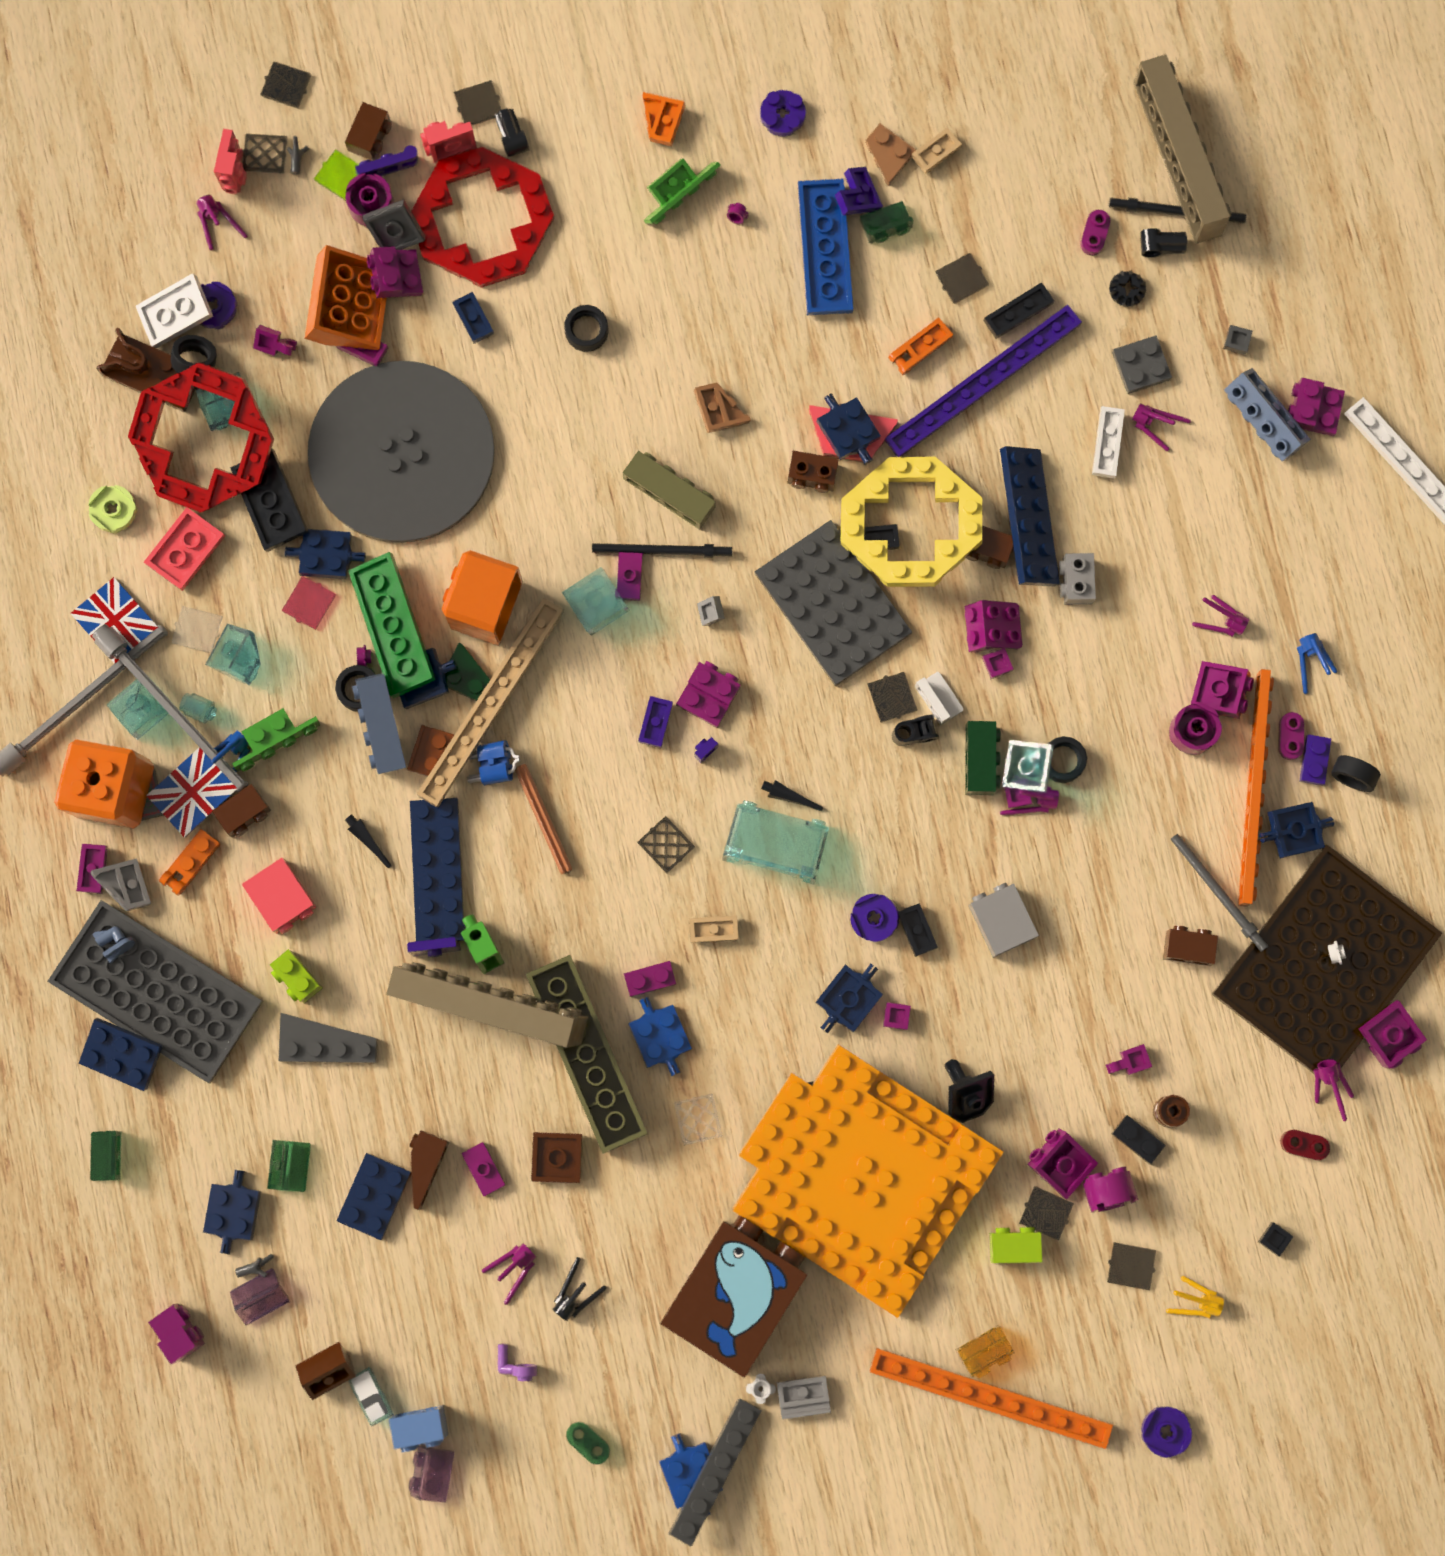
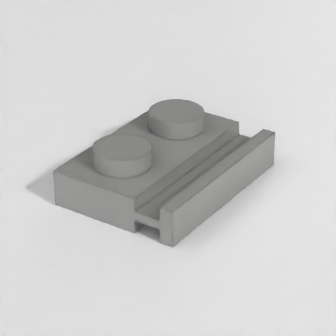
[777,1375,831,1419]

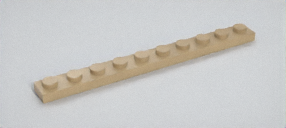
[417,598,564,808]

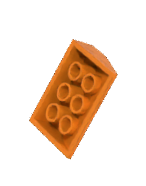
[304,245,387,350]

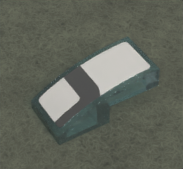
[349,1367,394,1427]

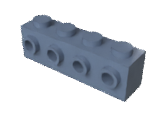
[1224,368,1311,461]
[352,673,406,774]

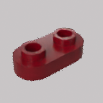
[1280,1130,1330,1160]

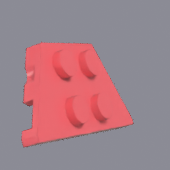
[809,405,898,462]

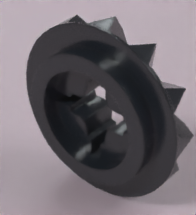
[1109,270,1146,307]

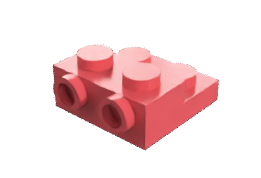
[420,121,477,163]
[214,128,247,194]

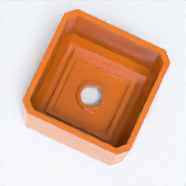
[442,550,523,646]
[54,739,154,829]

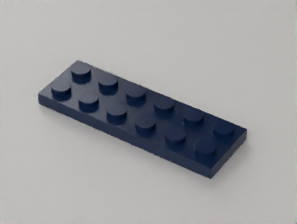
[1000,446,1060,587]
[410,798,465,941]

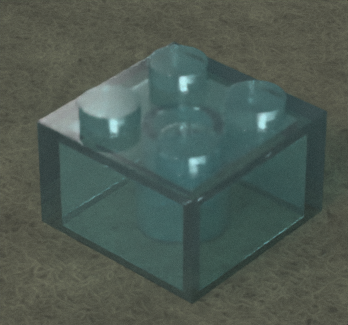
[562,567,630,635]

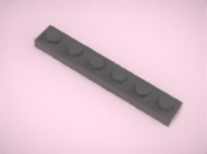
[668,1398,761,1547]

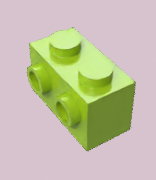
[270,949,323,1004]
[989,1227,1042,1263]

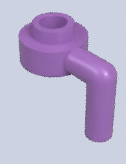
[498,1344,537,1381]

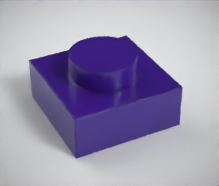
[694,737,718,763]

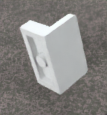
[915,672,963,726]

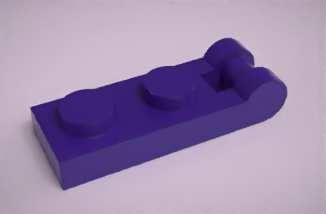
[355,145,418,176]

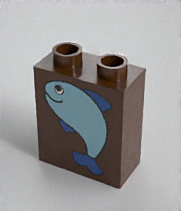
[660,1215,807,1378]

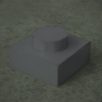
[1223,325,1253,355]

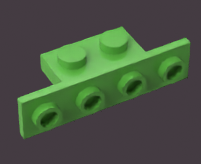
[644,158,721,224]
[232,708,320,772]

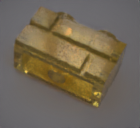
[955,1325,1015,1378]

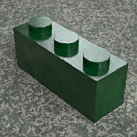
[965,721,1001,795]

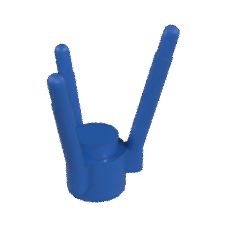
[1297,633,1337,694]
[211,730,250,772]

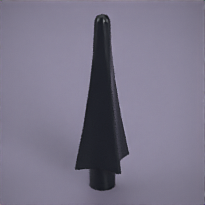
[761,780,823,811]
[345,814,391,868]

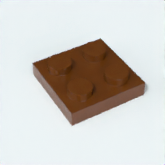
[531,1132,582,1183]

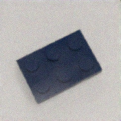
[78,1018,163,1091]
[336,1153,411,1240]

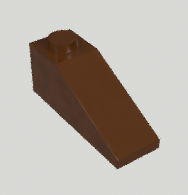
[409,1130,450,1210]

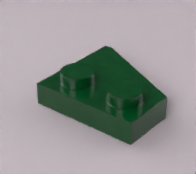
[445,643,490,701]

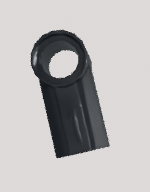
[495,108,529,157]
[1140,228,1187,258]

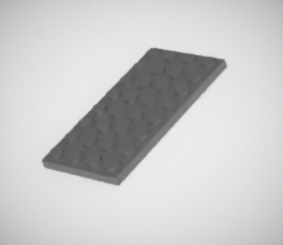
[47,900,263,1084]

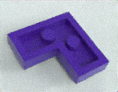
[835,167,883,216]

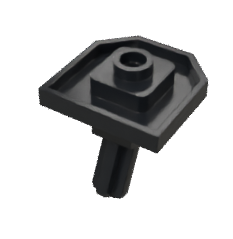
[944,1059,994,1123]

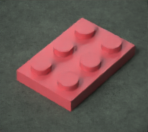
[144,507,225,591]

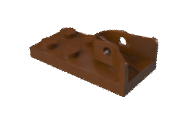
[96,328,197,412]

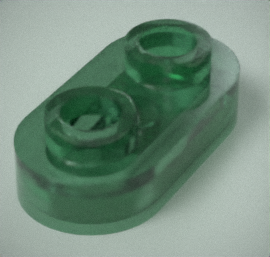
[566,1421,610,1465]

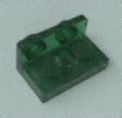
[860,201,914,244]

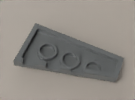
[279,1013,377,1063]

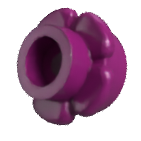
[727,203,749,224]
[356,645,371,667]

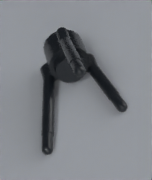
[552,1257,607,1321]

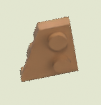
[865,123,916,186]
[694,382,751,434]

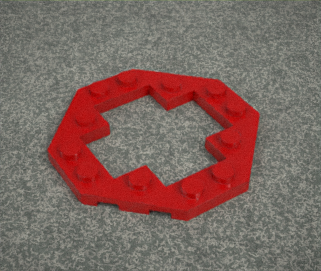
[411,147,554,288]
[128,363,274,512]

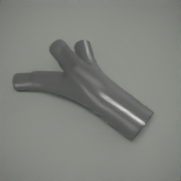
[287,136,309,175]
[235,1254,274,1278]

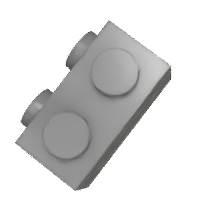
[1059,553,1096,605]

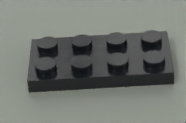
[230,448,309,552]

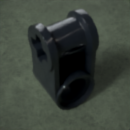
[892,714,939,746]

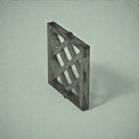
[243,134,287,173]
[637,816,695,874]

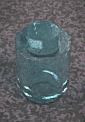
[179,693,217,724]

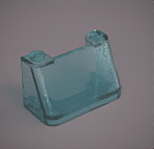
[722,800,829,884]

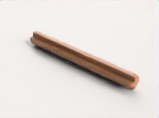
[515,764,572,874]

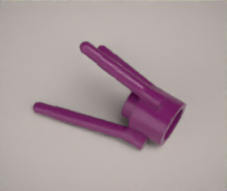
[196,195,248,250]
[1132,403,1191,451]
[1192,595,1249,637]
[1000,775,1059,815]
[1313,1059,1354,1121]
[482,1243,536,1305]

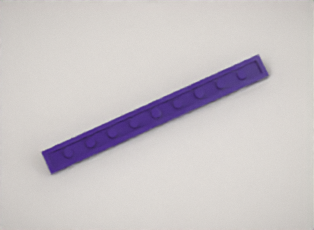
[885,305,1082,457]

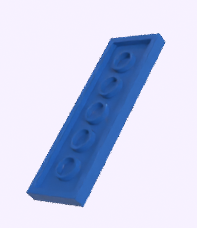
[798,179,853,316]

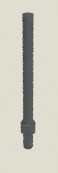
[1170,834,1268,952]

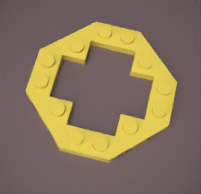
[841,457,982,587]

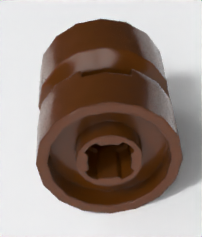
[1153,1095,1190,1127]

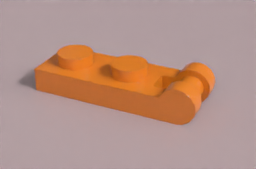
[888,317,953,375]
[159,829,221,896]

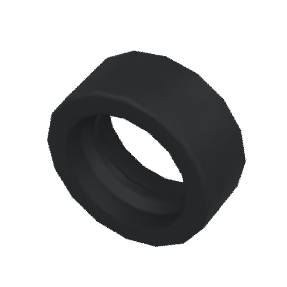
[564,305,608,352]
[171,335,217,373]
[335,665,376,712]
[1040,736,1087,783]
[1331,755,1381,792]

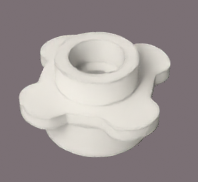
[1328,941,1346,965]
[746,1374,776,1404]

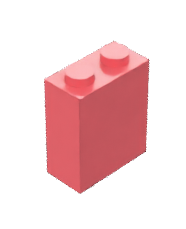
[242,858,316,934]

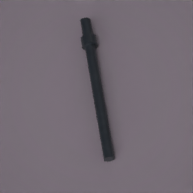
[1109,198,1246,223]
[592,543,732,558]

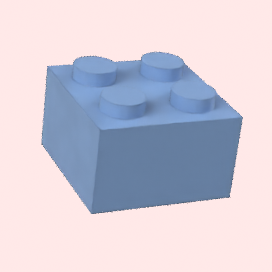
[389,1405,448,1452]

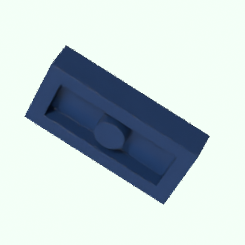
[452,292,494,344]

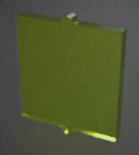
[314,149,358,201]

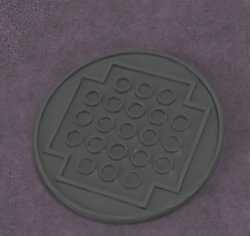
[308,361,494,543]

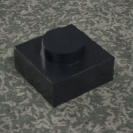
[1258,1222,1293,1257]

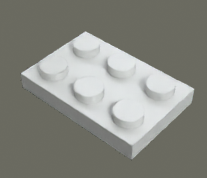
[136,274,213,348]

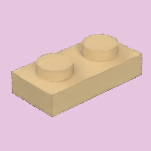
[911,127,962,174]
[689,915,738,943]

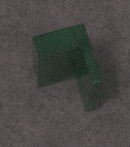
[90,1131,121,1181]
[267,1140,310,1192]

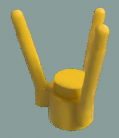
[1166,1276,1224,1318]

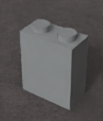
[969,883,1039,957]

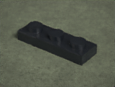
[983,282,1054,339]

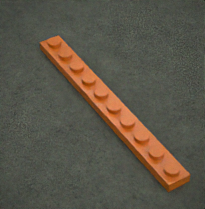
[1238,669,1274,907]
[869,1348,1113,1449]

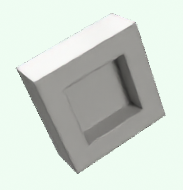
[697,596,725,626]

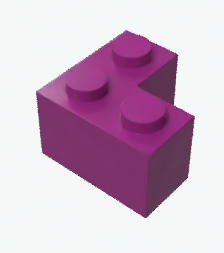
[148,1303,205,1365]

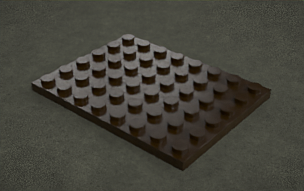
[1212,845,1442,1082]

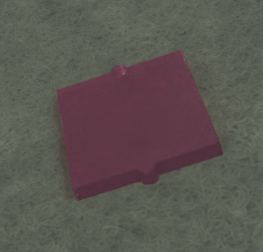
[282,576,336,630]

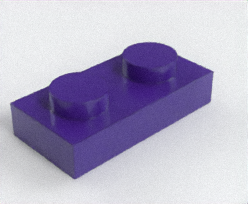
[638,696,673,748]
[1299,734,1331,786]

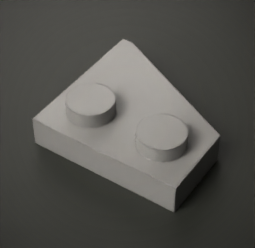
[91,858,151,912]

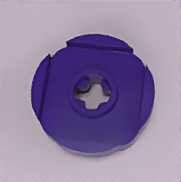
[760,90,806,137]
[200,282,237,330]
[850,894,899,942]
[1141,1406,1192,1458]

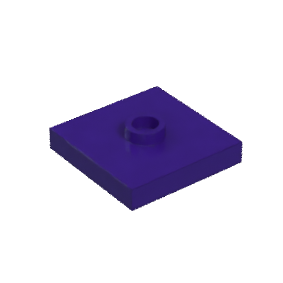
[407,937,461,957]

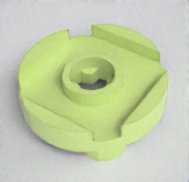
[88,485,138,533]

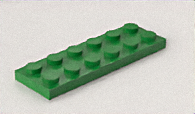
[348,552,436,698]

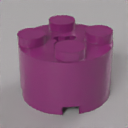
[345,173,394,227]
[1169,703,1222,755]
[1083,1167,1138,1213]

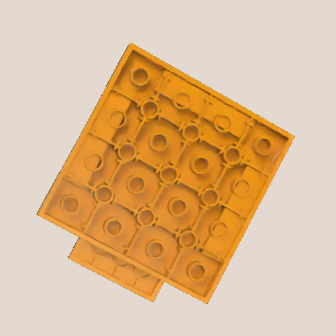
[732,1044,1004,1318]

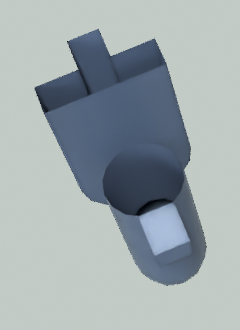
[92,926,135,964]

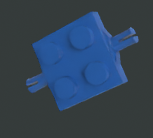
[628,997,692,1076]
[659,1433,723,1515]

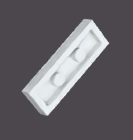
[1092,406,1125,479]

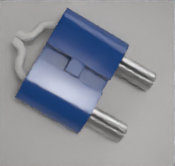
[467,740,520,786]

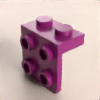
[965,600,1023,653]

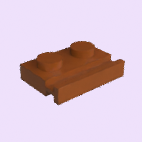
[407,725,454,777]

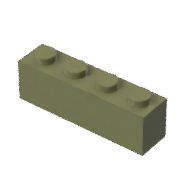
[622,450,716,530]

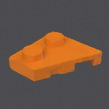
[642,92,686,146]

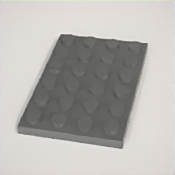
[754,520,912,686]

